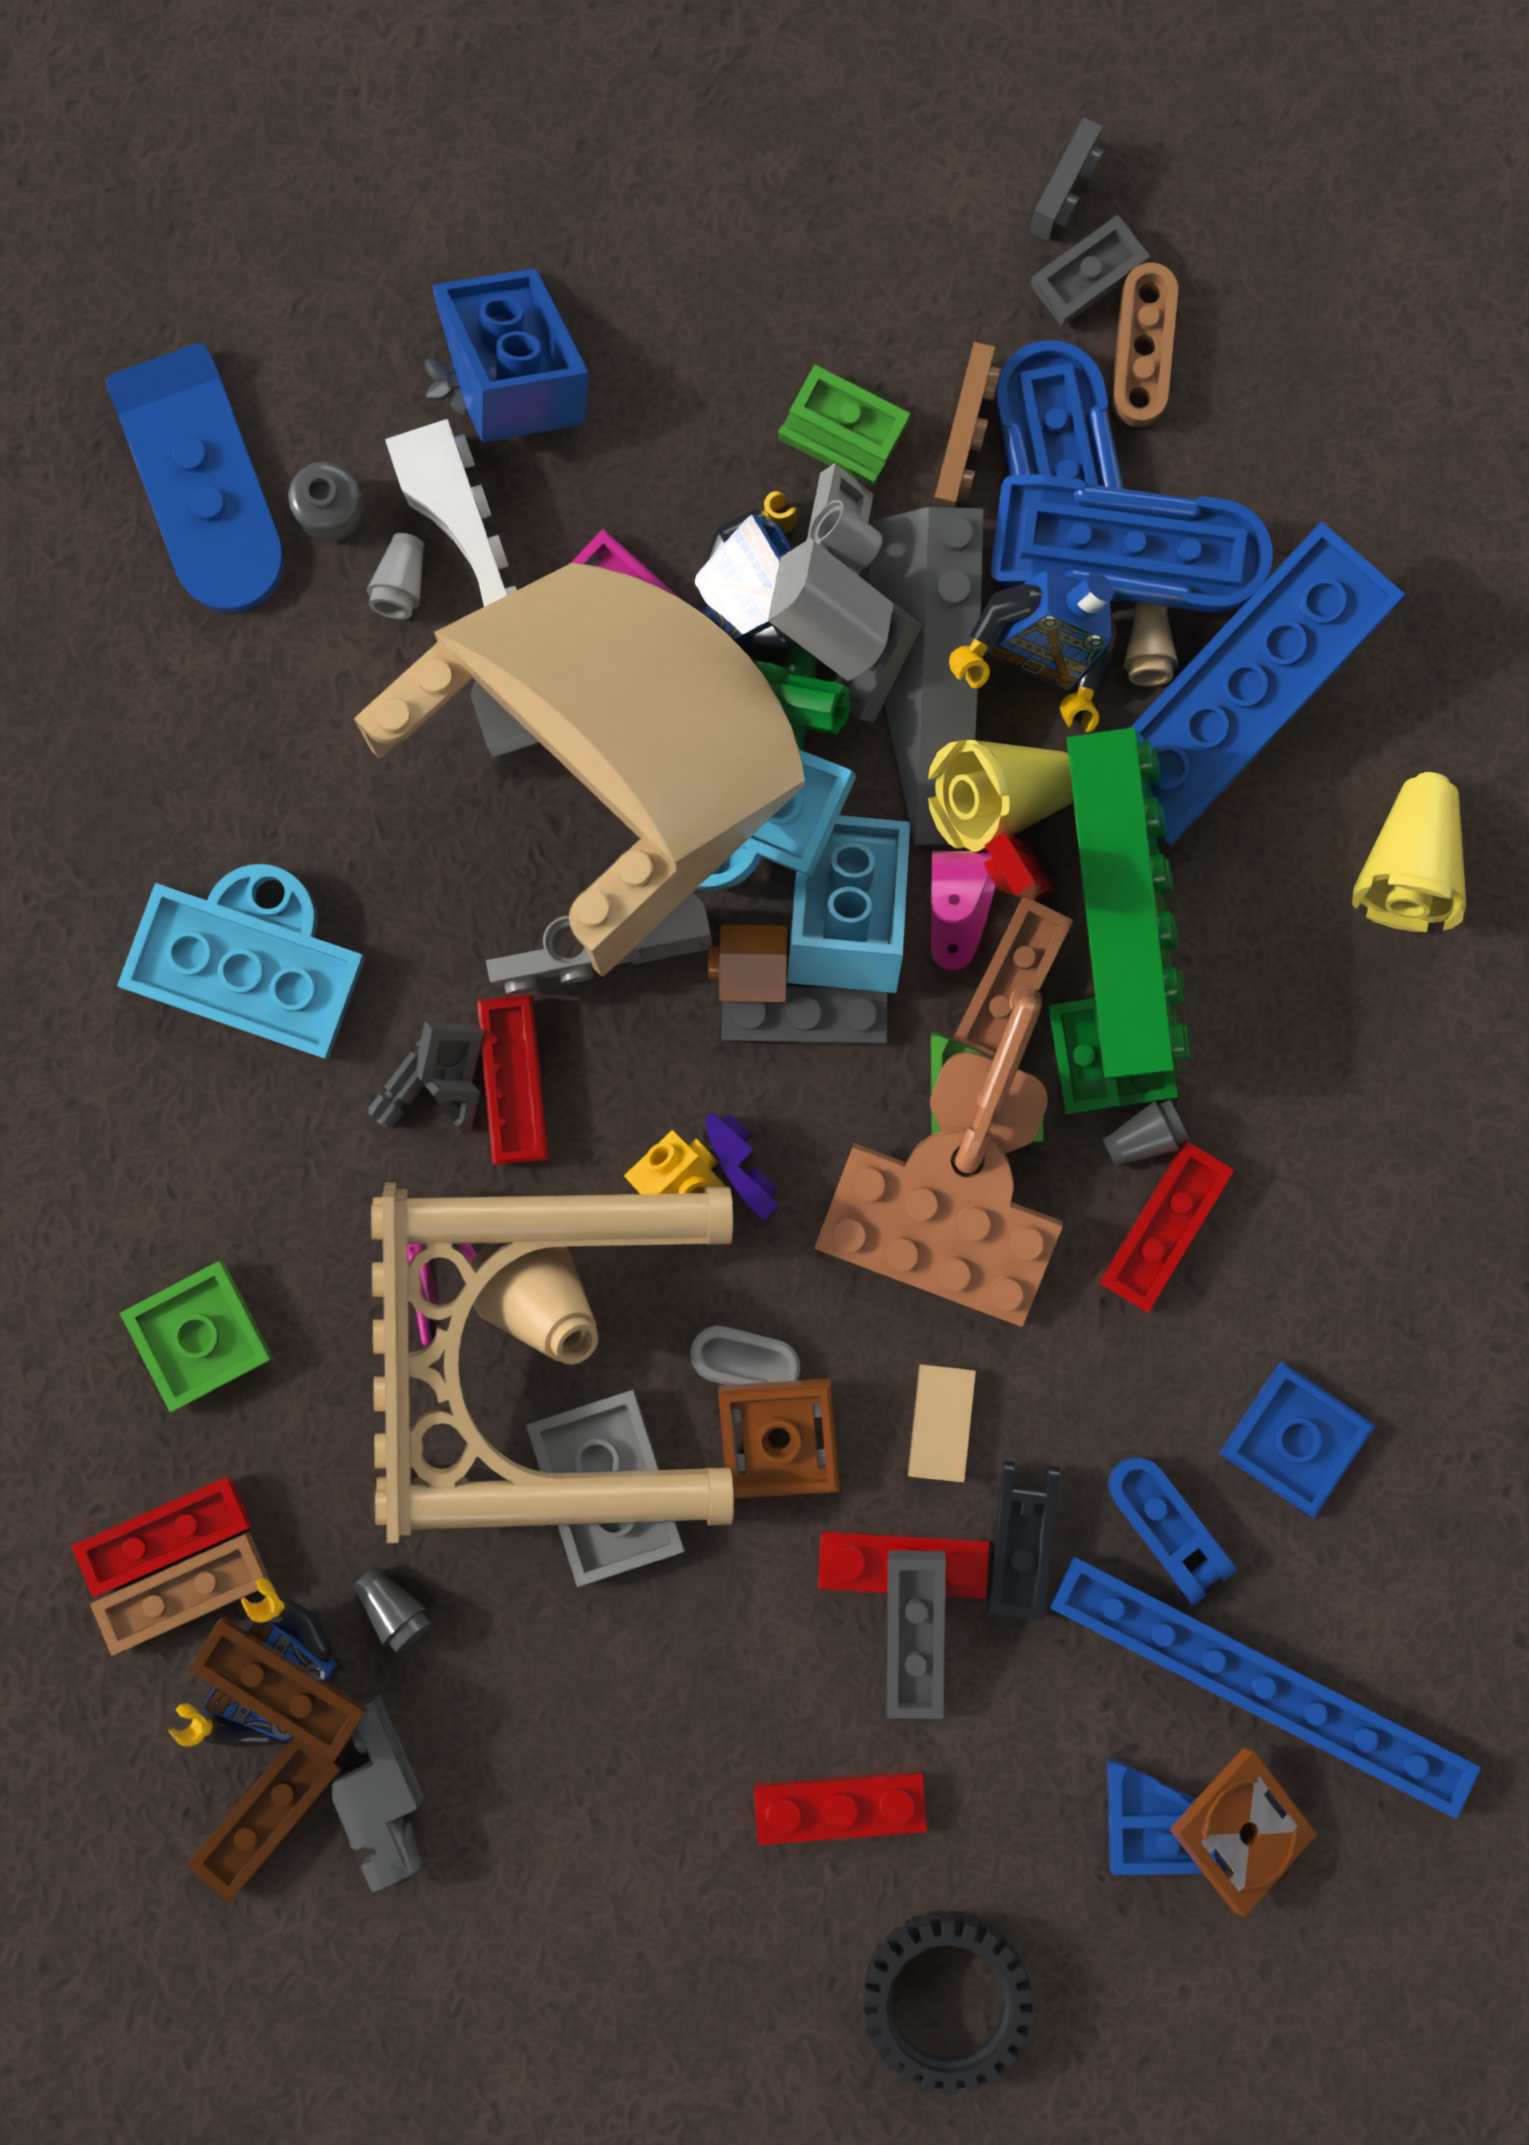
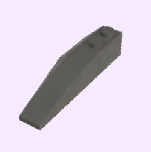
[869,507,984,846]

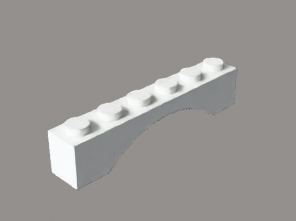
[385,419,539,757]

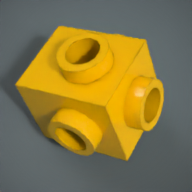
[624,1130,726,1194]

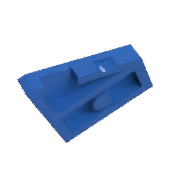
[1107,1759,1226,1875]

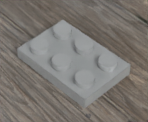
[526,1389,685,1587]

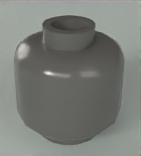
[288,461,365,542]

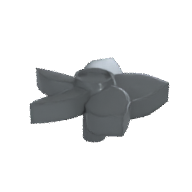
[425,359,466,415]

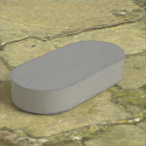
[690,1326,800,1385]

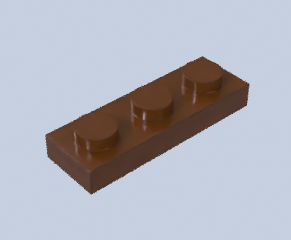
[188,1617,368,1763]
[186,1738,344,1903]

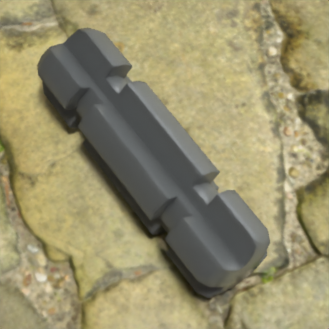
[368,1038,425,1128]

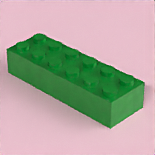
[1066,727,1192,1079]

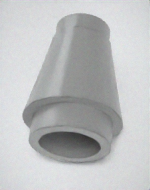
[367,533,425,620]

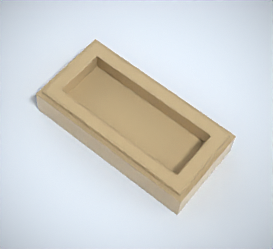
[908,1364,976,1483]

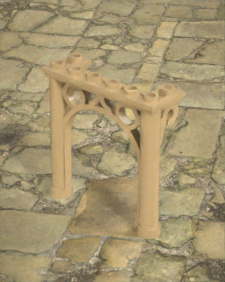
[371,1182,733,1543]

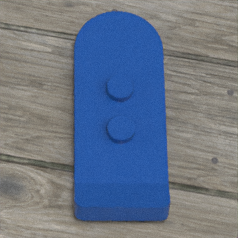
[995,340,1124,602]
[106,343,285,613]
[990,474,1273,613]

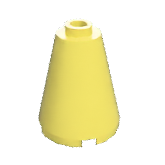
[928,739,1074,852]
[1352,772,1466,932]

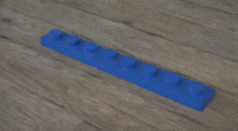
[1048,1555,1481,1819]

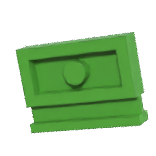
[778,364,911,488]

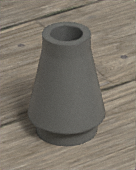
[1102,1100,1189,1168]
[352,1566,432,1653]

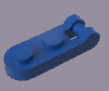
[1108,1457,1238,1606]

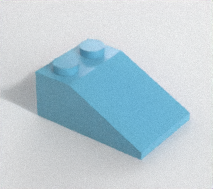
[786,815,910,993]

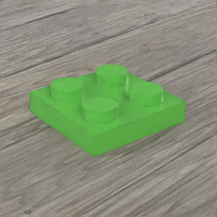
[120,1261,274,1413]

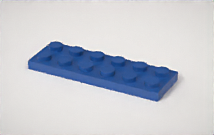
[1130,521,1406,847]

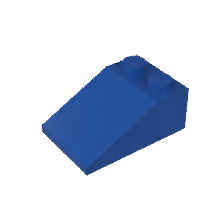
[433,268,589,442]

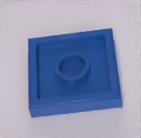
[1218,1362,1375,1518]

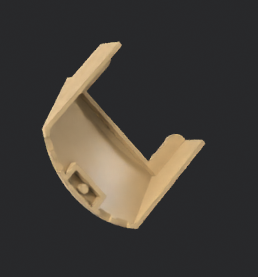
[354,563,805,977]

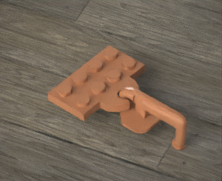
[814,985,1063,1327]

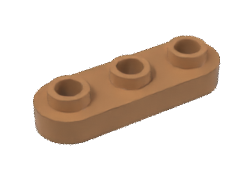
[1111,263,1178,427]

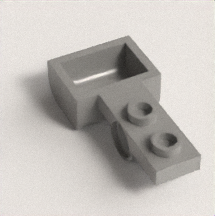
[767,463,893,681]
[486,893,712,995]

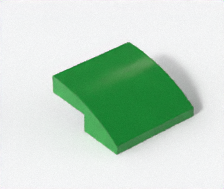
[1048,997,1180,1115]

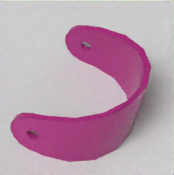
[931,851,996,971]

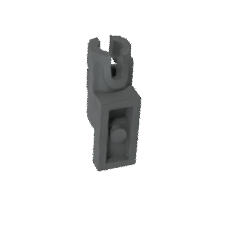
[332,1694,425,1892]

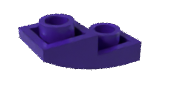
[705,1112,779,1222]

